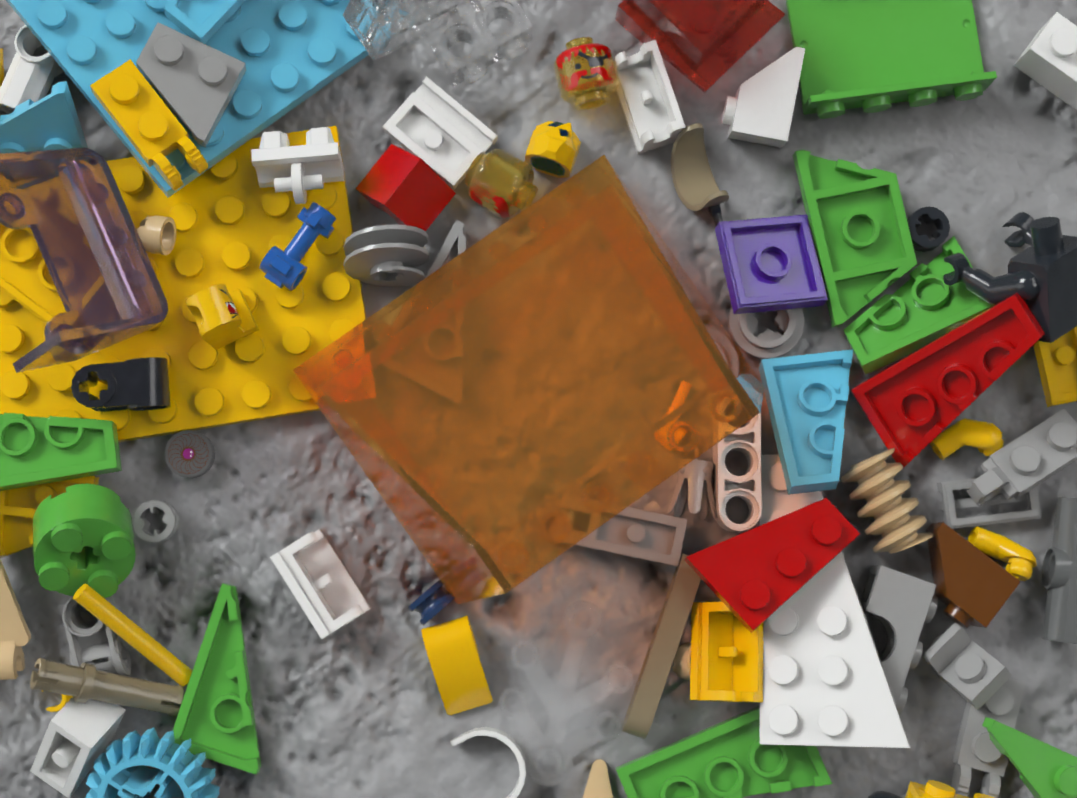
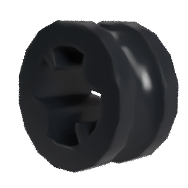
[907,206,950,252]

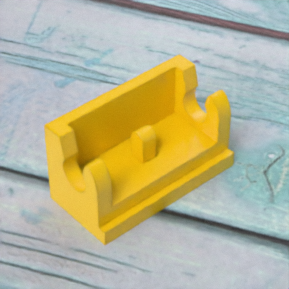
[690,601,764,703]

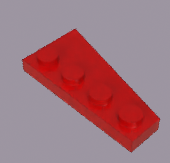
[851,292,1045,468]

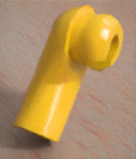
[930,418,1004,460]
[967,526,1037,581]

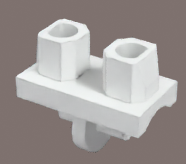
[251,127,344,204]

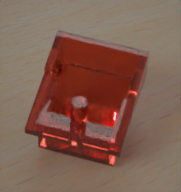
[615,0,785,93]

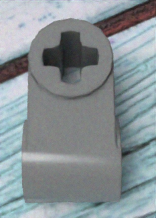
[62,596,131,676]

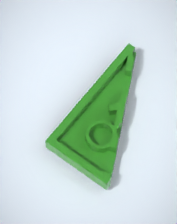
[173,583,261,775]
[982,717,1077,798]

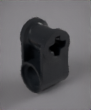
[71,357,171,412]

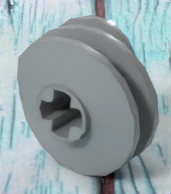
[343,225,429,287]

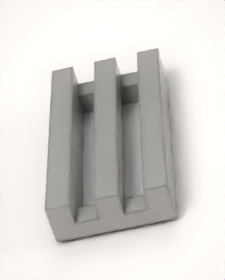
[937,478,1042,529]

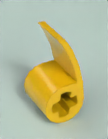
[421,615,493,715]

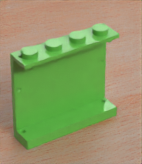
[786,0,997,119]

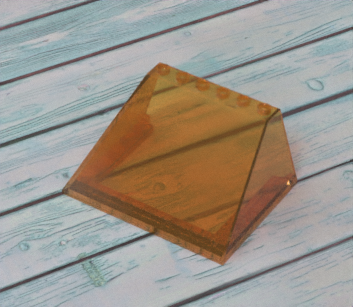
[293,155,764,604]

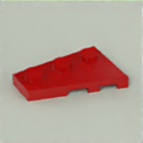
[685,498,860,633]

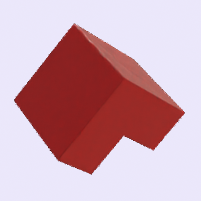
[355,144,456,231]

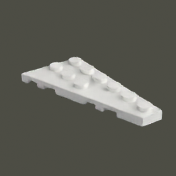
[760,454,911,748]

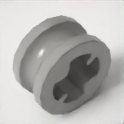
[132,500,180,543]

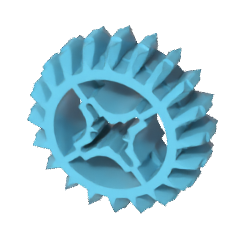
[86,727,220,798]

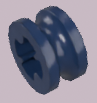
[408,580,456,626]

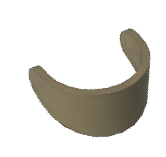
[671,123,729,211]

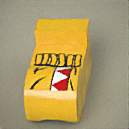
[186,284,259,350]

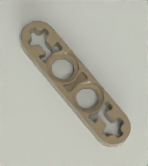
[622,553,701,739]

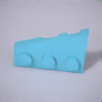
[759,349,853,495]

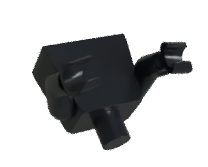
[943,212,1077,343]

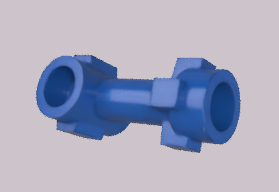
[259,202,336,291]

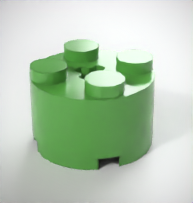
[33,484,136,598]

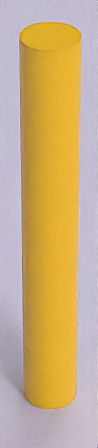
[73,583,193,687]

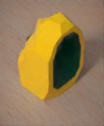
[525,121,581,178]

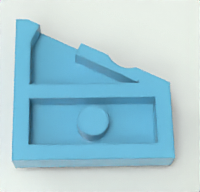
[0,81,90,172]

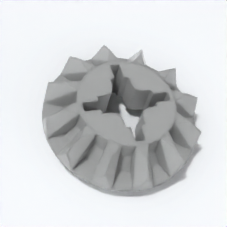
[728,308,804,359]

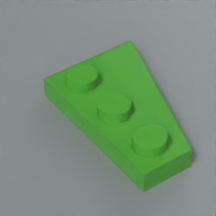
[844,236,994,375]

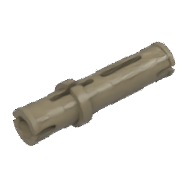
[30,657,184,717]

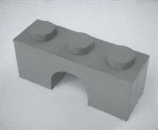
[860,565,938,715]

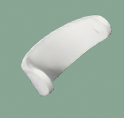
[450,727,526,798]

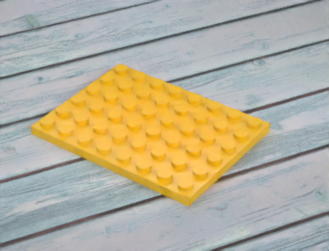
[0,126,379,442]

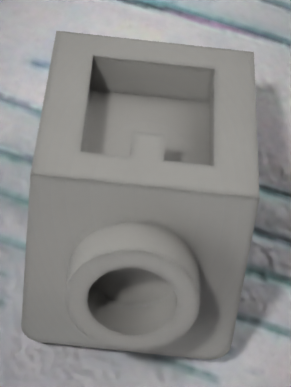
[923,623,1012,710]

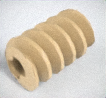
[841,448,934,554]

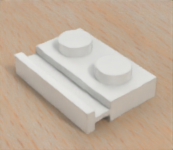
[383,76,498,190]

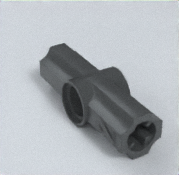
[1042,497,1077,644]

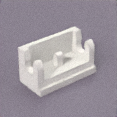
[609,40,686,154]
[270,529,371,639]

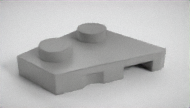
[136,22,246,148]

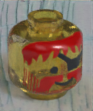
[554,37,619,110]
[465,149,538,218]

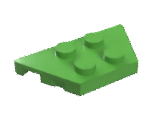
[792,150,917,328]

